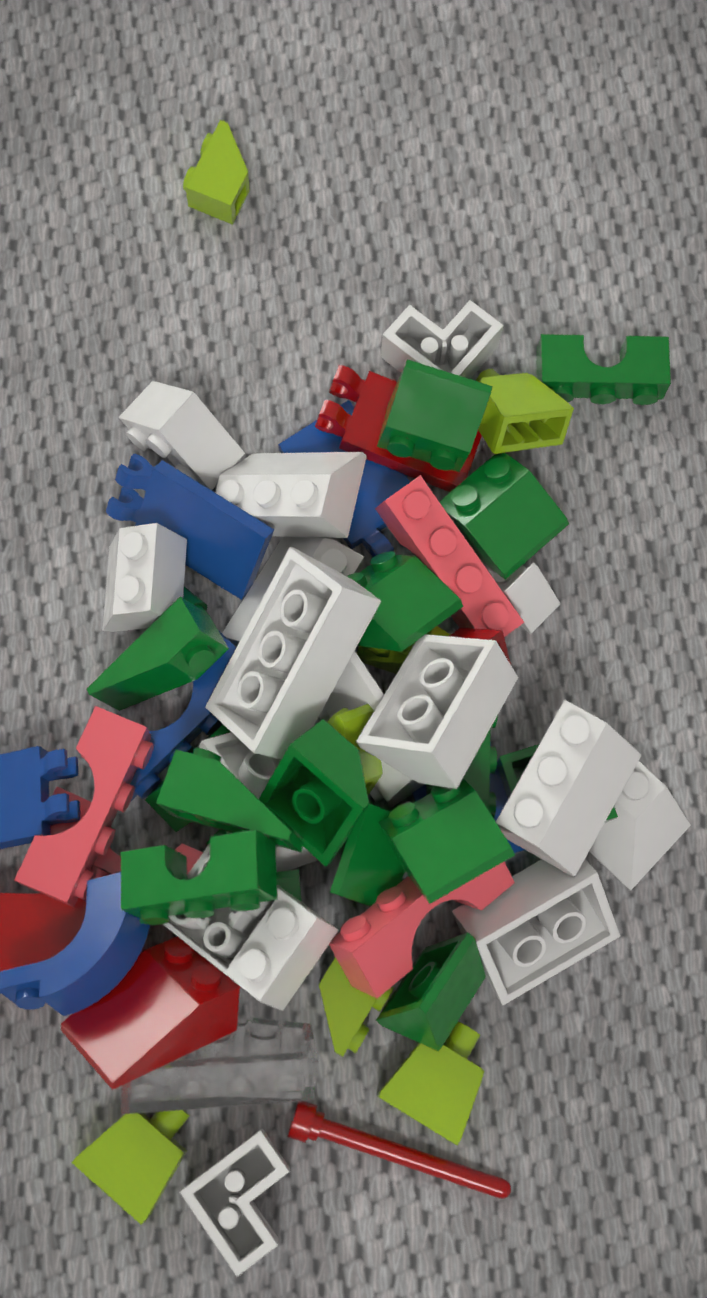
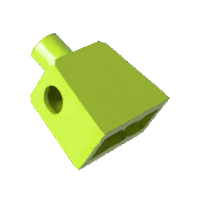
[476,369,574,454]
[377,1021,485,1146]
[71,1097,190,1225]

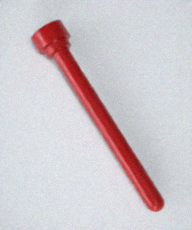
[287,1099,511,1199]

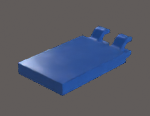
[278,400,410,558]
[106,454,274,600]
[0,746,80,849]

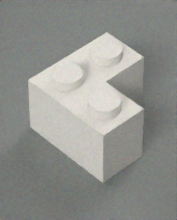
[380,300,504,379]
[118,381,245,491]
[180,1128,290,1277]

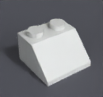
[103,523,187,632]

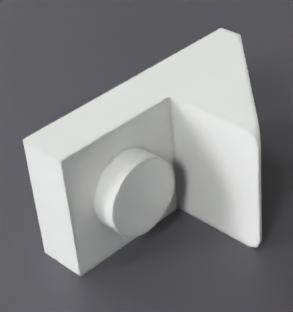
[482,562,561,635]

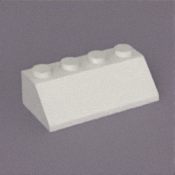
[205,547,381,759]

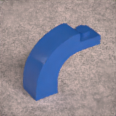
[0,872,150,1016]

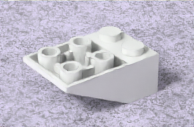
[163,844,339,1011]

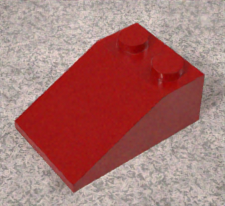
[61,936,240,1090]

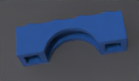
[130,631,237,801]

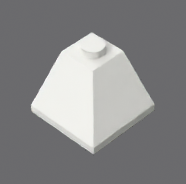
[589,761,691,891]

